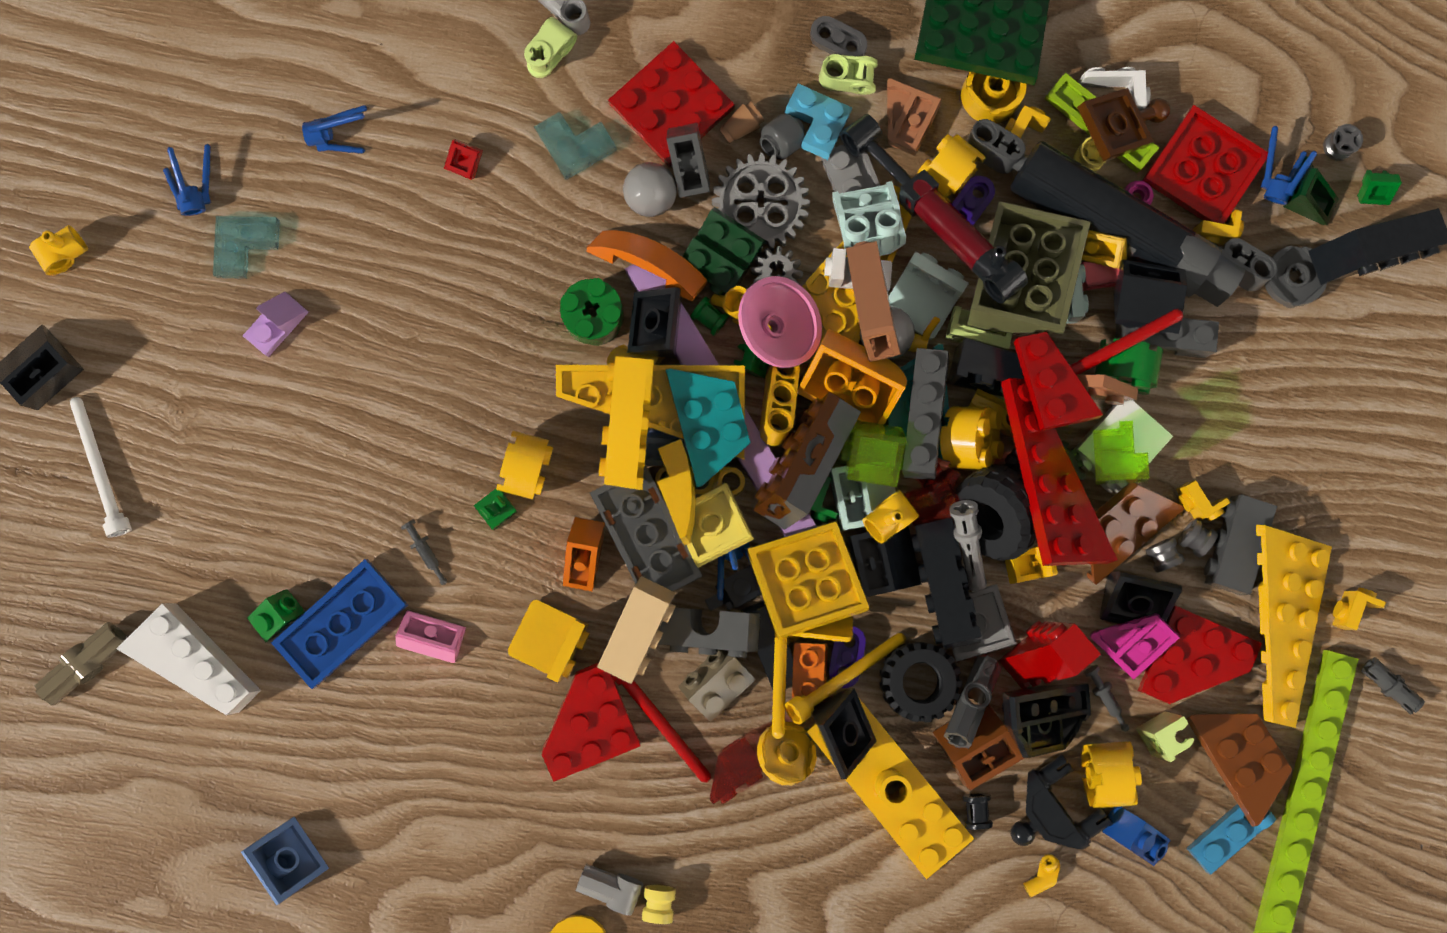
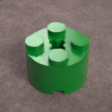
[560,278,624,346]
[1094,339,1163,395]

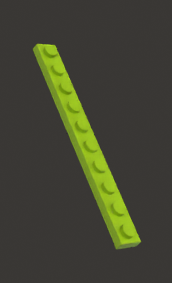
[1254,650,1359,933]

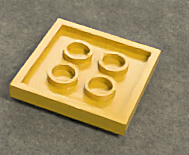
[747,522,869,640]

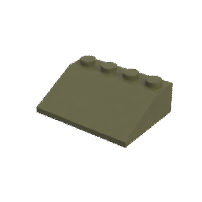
[967,201,1090,334]

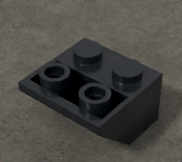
[1114,260,1187,334]
[0,325,84,410]
[847,526,922,597]

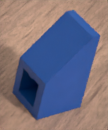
[1102,807,1171,866]

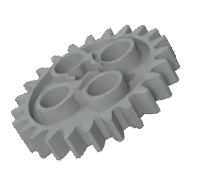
[712,153,810,253]

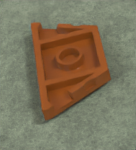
[1087,481,1184,585]
[1185,714,1292,827]

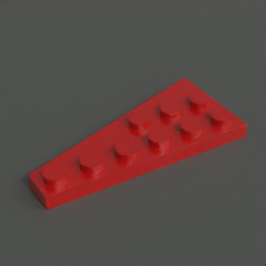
[1001,378,1118,566]

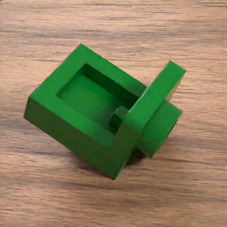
[810,477,839,524]
[247,589,305,642]

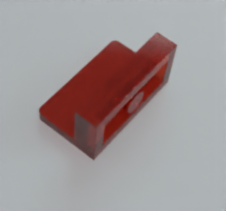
[903,479,960,527]

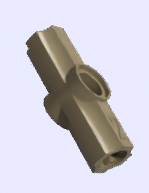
[34,622,126,706]

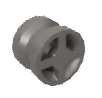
[1323,124,1363,161]
[1178,519,1218,558]
[1145,538,1185,573]

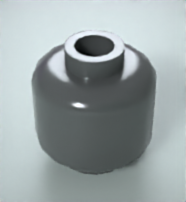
[760,114,805,160]

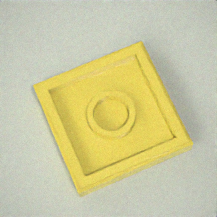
[687,483,754,568]

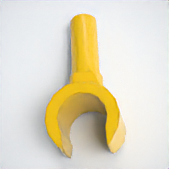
[908,317,940,353]

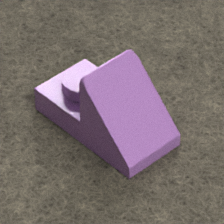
[243,291,309,357]

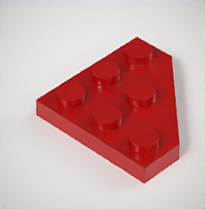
[1138,606,1262,704]
[542,662,641,782]

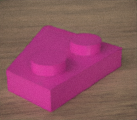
[1090,613,1180,680]

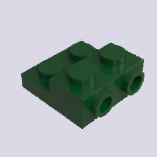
[683,207,766,296]

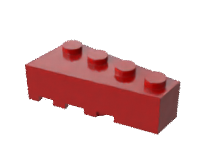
[998,621,1101,689]

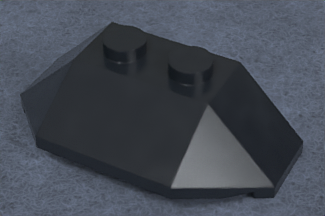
[1002,683,1091,758]

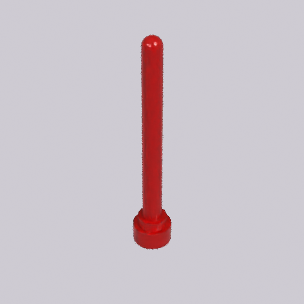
[1070,309,1183,375]
[611,674,711,783]

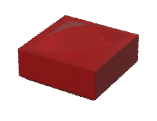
[444,139,483,180]

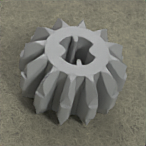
[751,246,803,284]

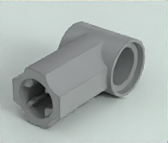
[538,0,591,36]
[575,863,644,916]

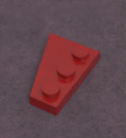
[1014,332,1103,431]

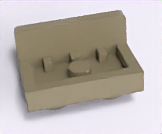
[679,649,756,722]

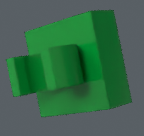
[1357,170,1402,205]
[733,344,769,379]
[474,489,518,530]

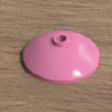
[738,276,822,368]

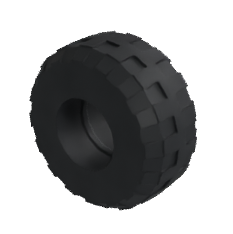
[952,465,1037,561]

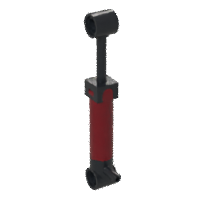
[840,114,1028,303]

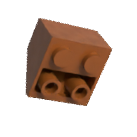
[932,704,1024,791]

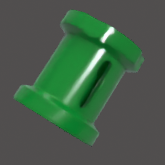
[690,297,730,336]

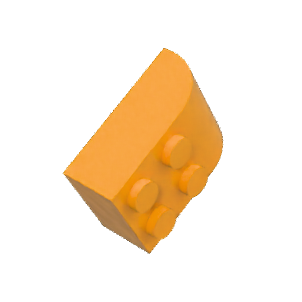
[797,328,907,435]

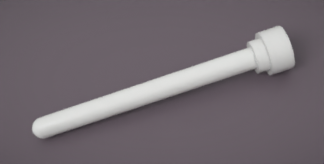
[70,397,132,538]

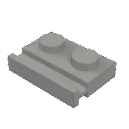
[820,144,880,193]

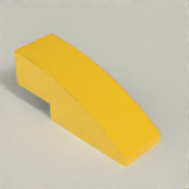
[657,439,696,546]

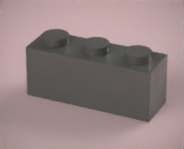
[1204,494,1277,595]

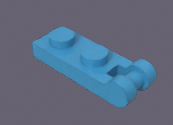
[1186,804,1276,875]

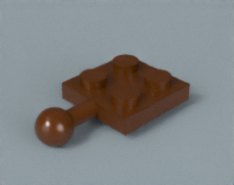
[1077,88,1170,162]

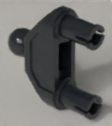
[1010,754,1113,850]

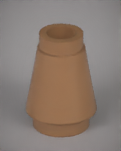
[719,101,765,144]

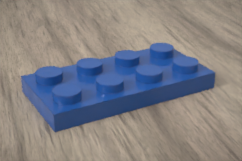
[271,559,408,689]

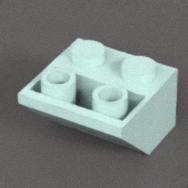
[829,460,896,532]

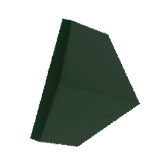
[1283,156,1339,225]

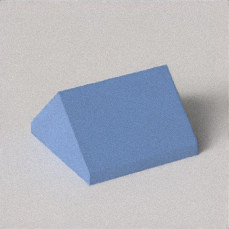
[241,817,329,905]

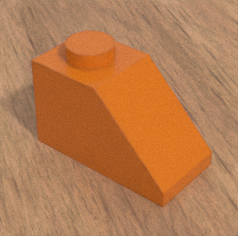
[563,517,605,592]

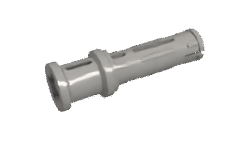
[949,500,987,591]

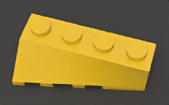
[599,356,654,490]

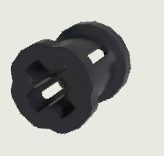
[963,793,993,830]

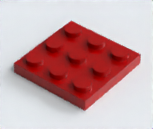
[608,41,735,167]
[1142,105,1268,224]

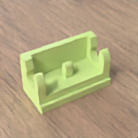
[945,306,1013,350]
[1135,711,1194,762]

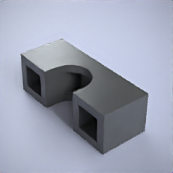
[1115,318,1219,358]
[659,608,760,658]

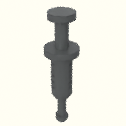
[401,519,447,585]
[1084,665,1129,732]

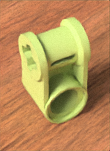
[524,17,577,78]
[819,54,878,95]

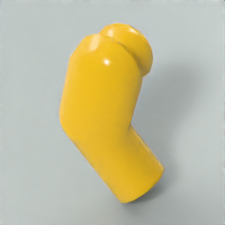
[1023,854,1060,898]

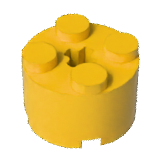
[960,72,1027,124]
[917,134,986,203]
[940,406,1004,470]
[496,430,553,500]
[1081,741,1142,808]

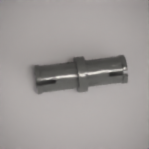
[1361,657,1425,714]

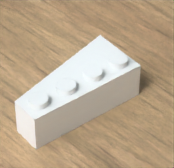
[116,603,261,715]

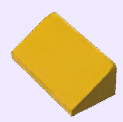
[1082,230,1127,269]

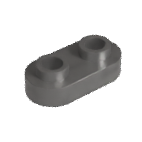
[810,16,867,56]

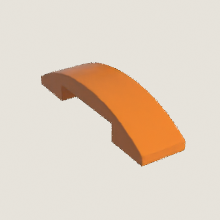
[586,230,707,301]

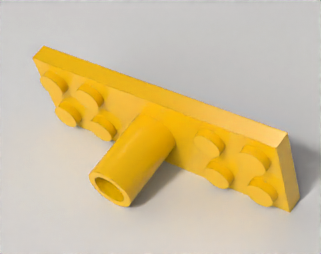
[806,697,974,880]

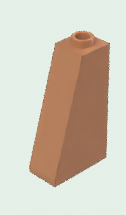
[846,241,901,362]

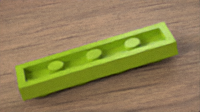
[1044,72,1159,173]

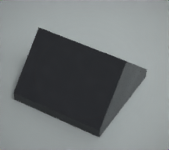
[627,287,682,358]
[1100,572,1182,624]
[811,688,877,779]

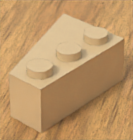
[597,576,676,684]

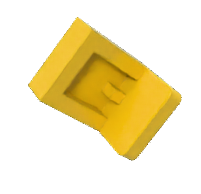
[1005,105,1051,139]
[1193,209,1244,246]
[1176,480,1231,521]
[1005,547,1058,584]
[1332,587,1386,630]

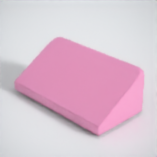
[395,610,466,663]

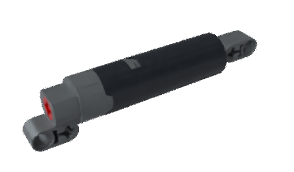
[966,119,1278,307]

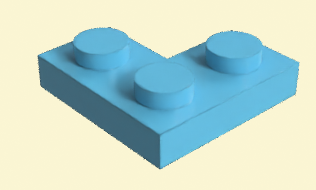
[785,83,852,160]

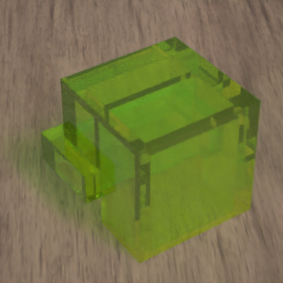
[840,420,907,487]
[1093,420,1150,485]

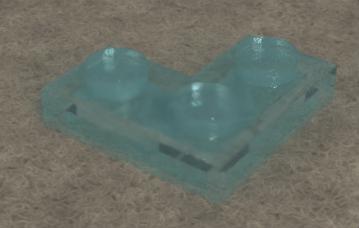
[534,112,617,180]
[213,216,280,279]

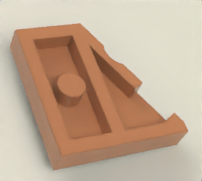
[887,78,941,156]
[1077,374,1138,405]

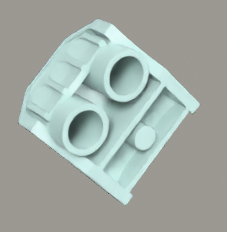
[832,181,906,256]

